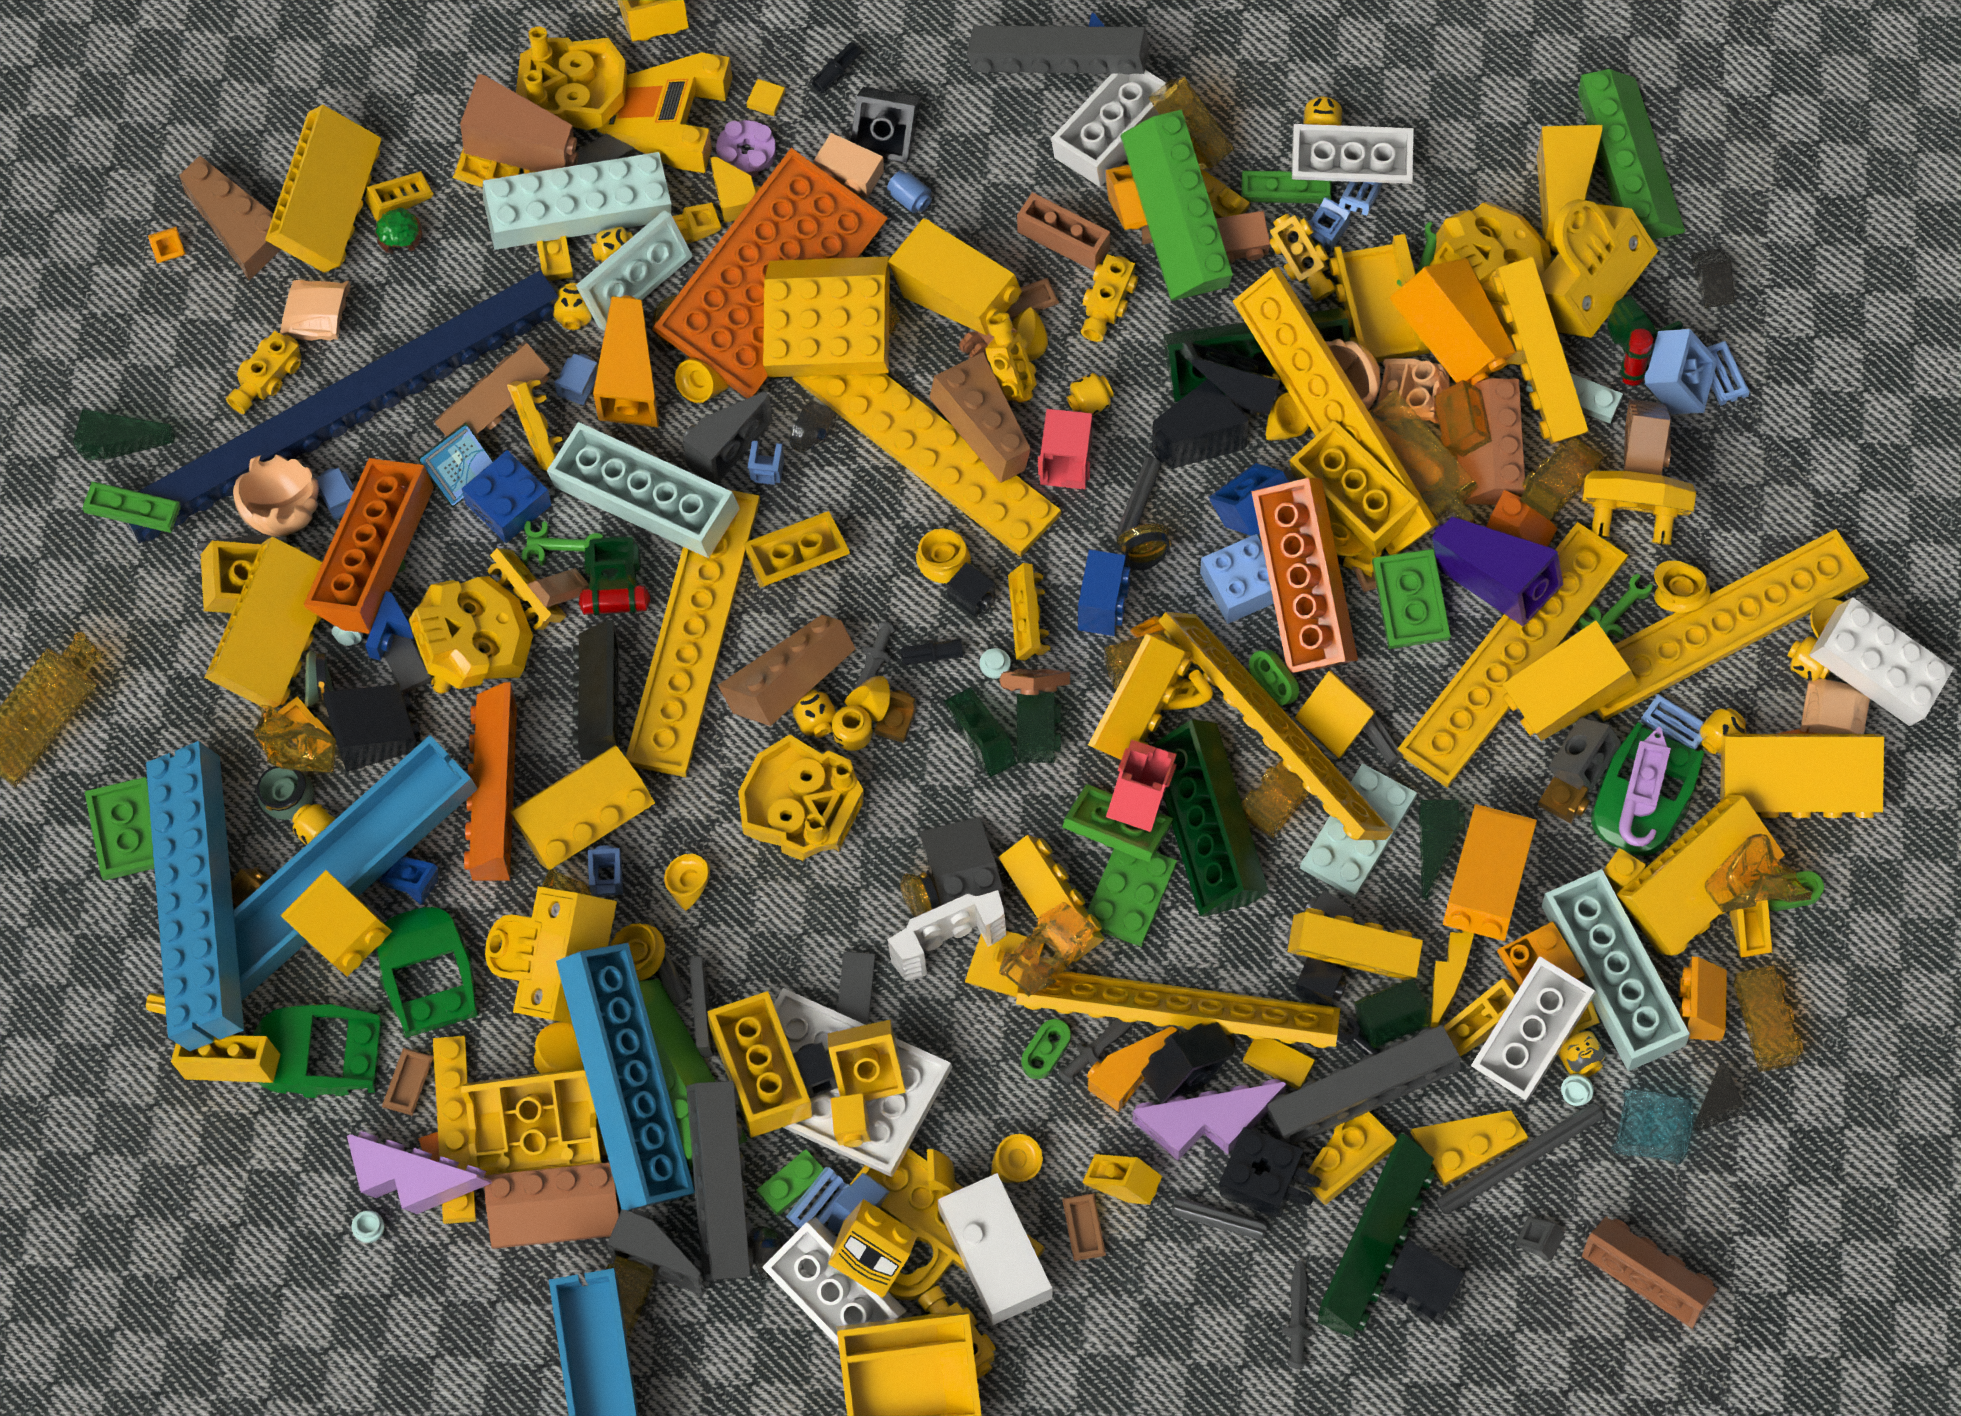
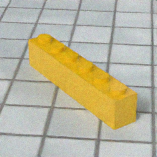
[1492,257,1589,445]

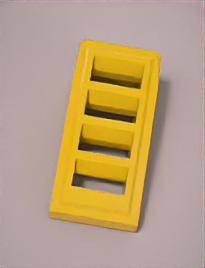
[365,171,433,221]

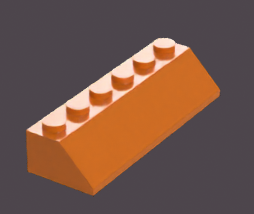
[304,458,434,634]
[1252,478,1358,674]
[464,682,517,881]

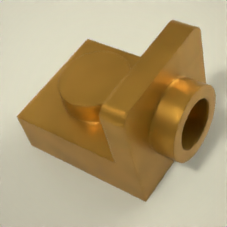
[874,690,916,743]
[1538,776,1590,824]
[231,867,270,910]

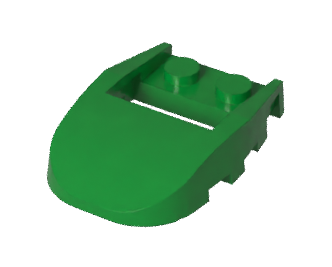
[1591,722,1705,856]
[377,907,479,1038]
[253,1004,382,1098]

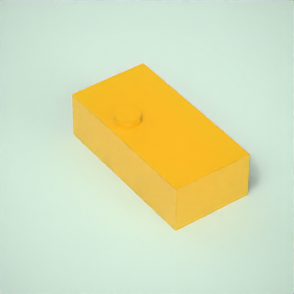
[707,991,812,1138]

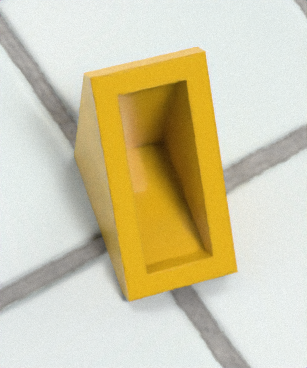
[1729,892,1772,958]

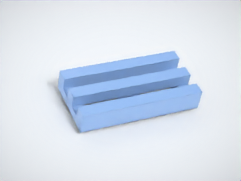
[1339,182,1382,216]
[1706,341,1750,406]
[1640,694,1704,750]
[786,1167,850,1229]

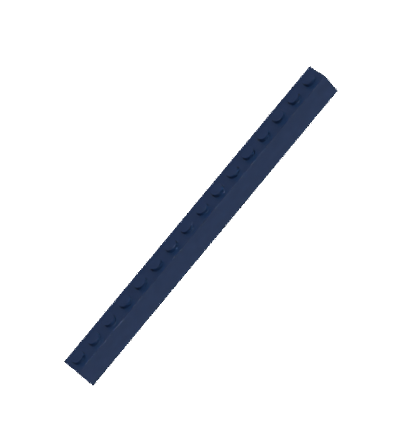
[126,270,559,544]

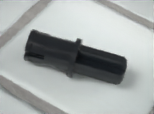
[810,42,861,94]
[901,638,963,665]

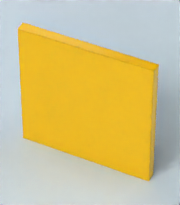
[1294,670,1376,758]
[965,931,1045,998]

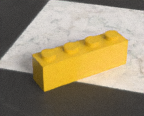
[998,835,1105,962]
[1287,908,1423,981]

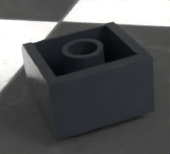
[1141,1022,1236,1103]
[1219,1127,1322,1217]

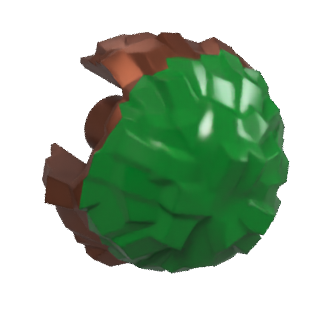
[375,208,422,254]

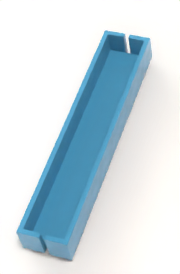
[233,735,478,1001]
[146,741,244,1051]
[549,1268,639,1416]

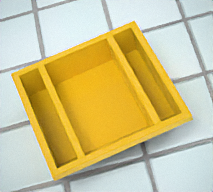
[763,256,890,377]
[836,1313,982,1416]

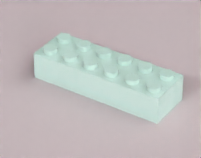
[483,152,671,250]
[547,422,740,558]
[1542,869,1690,1071]

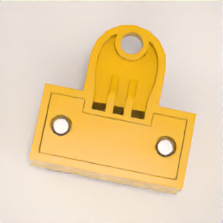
[1540,199,1659,338]
[485,886,617,1024]

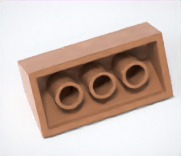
[1453,378,1526,505]
[484,1163,620,1249]
[1582,1216,1717,1329]

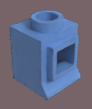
[1309,197,1351,252]
[554,354,598,406]
[747,441,784,485]
[315,468,355,521]
[588,845,623,896]

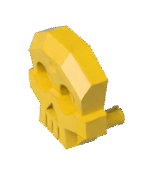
[516,26,627,130]
[1429,202,1552,302]
[1581,470,1696,545]
[408,576,533,693]
[738,734,863,861]

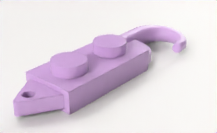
[1619,727,1671,846]

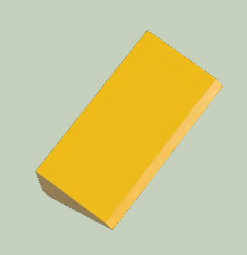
[743,511,850,588]

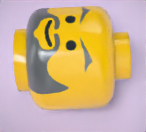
[1558,1029,1605,1077]

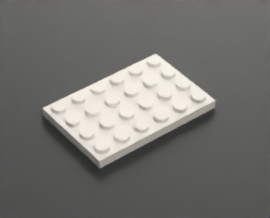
[738,988,952,1177]

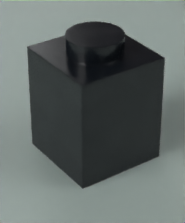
[947,562,996,617]
[1295,957,1347,1006]
[792,1042,838,1098]

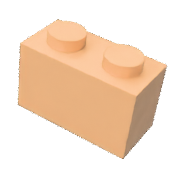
[814,133,884,199]

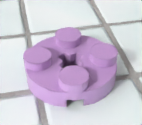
[716,120,776,177]

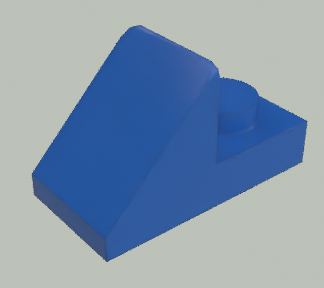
[365,591,414,661]
[379,857,438,905]

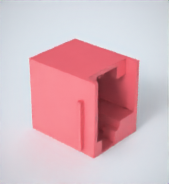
[1038,409,1092,489]
[1106,740,1177,832]

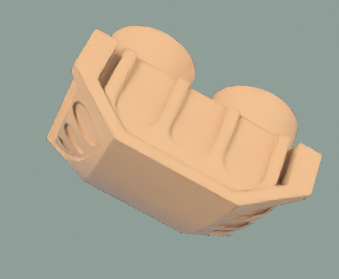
[280,280,351,341]
[1373,358,1450,423]
[1800,679,1870,734]

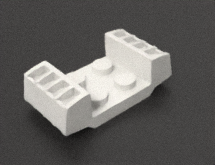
[887,890,1006,981]

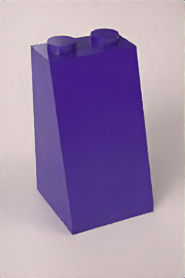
[1432,517,1563,627]

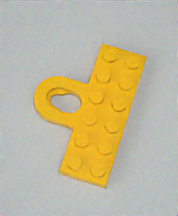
[850,1148,1045,1300]

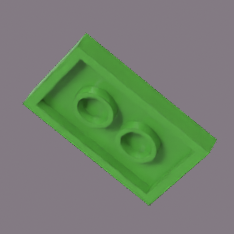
[1372,549,1451,649]
[84,777,154,881]
[1062,784,1173,863]
[1087,848,1177,947]

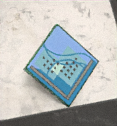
[417,422,493,508]

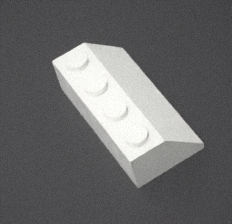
[1292,124,1414,184]
[1471,956,1596,1102]
[762,1217,906,1347]

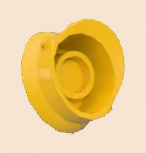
[916,528,971,583]
[1654,561,1711,613]
[609,924,665,981]
[534,1022,584,1073]

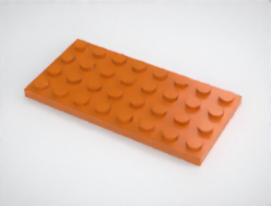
[652,148,888,398]

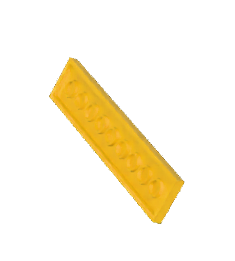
[1232,267,1439,555]
[793,373,1061,557]
[626,489,760,778]
[1397,522,1628,788]
[1596,529,1869,722]
[1158,612,1394,840]
[1016,966,1340,1048]

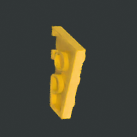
[1411,1110,1528,1187]
[1306,1112,1397,1205]

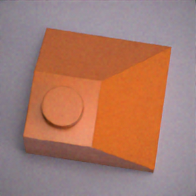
[1486,490,1558,547]

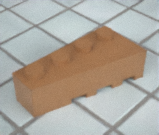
[179,156,281,281]
[434,340,551,441]
[929,352,1030,483]
[1624,399,1671,475]
[718,615,856,726]

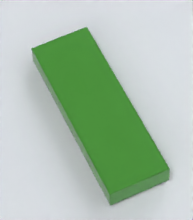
[1242,171,1332,204]
[82,481,181,533]

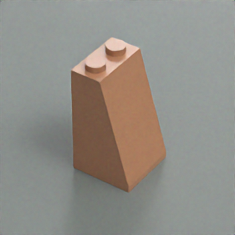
[460,74,579,172]

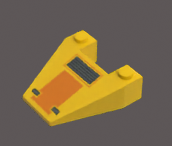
[597,52,732,173]

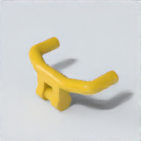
[1162,670,1213,711]

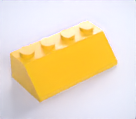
[1289,420,1419,555]
[1088,633,1191,760]
[509,745,655,870]

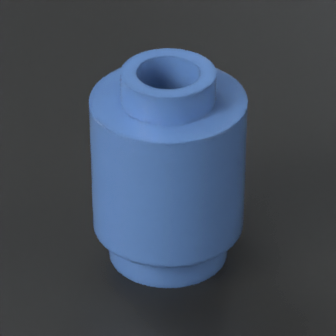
[887,170,932,213]

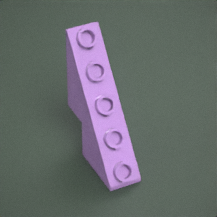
[1132,1079,1286,1161]
[347,1131,492,1214]

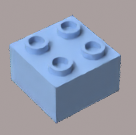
[1645,329,1717,414]
[1200,534,1274,624]

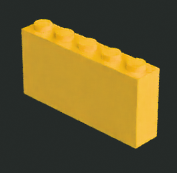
[265,105,382,273]
[204,536,322,711]
[1720,734,1884,818]
[1616,794,1785,956]

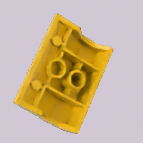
[461,1067,602,1175]

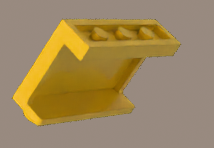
[1329,234,1430,362]

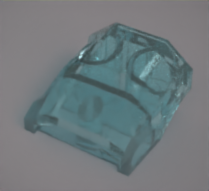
[1611,1090,1693,1164]

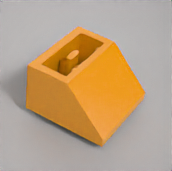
[1105,165,1147,230]
[1497,921,1585,988]
[1678,956,1727,1041]

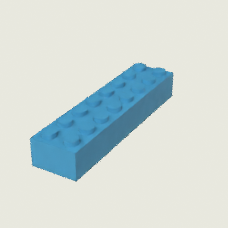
[556,943,695,1211]

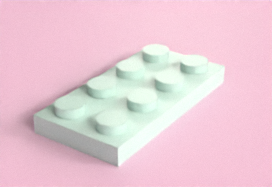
[575,210,693,331]
[1300,763,1417,898]

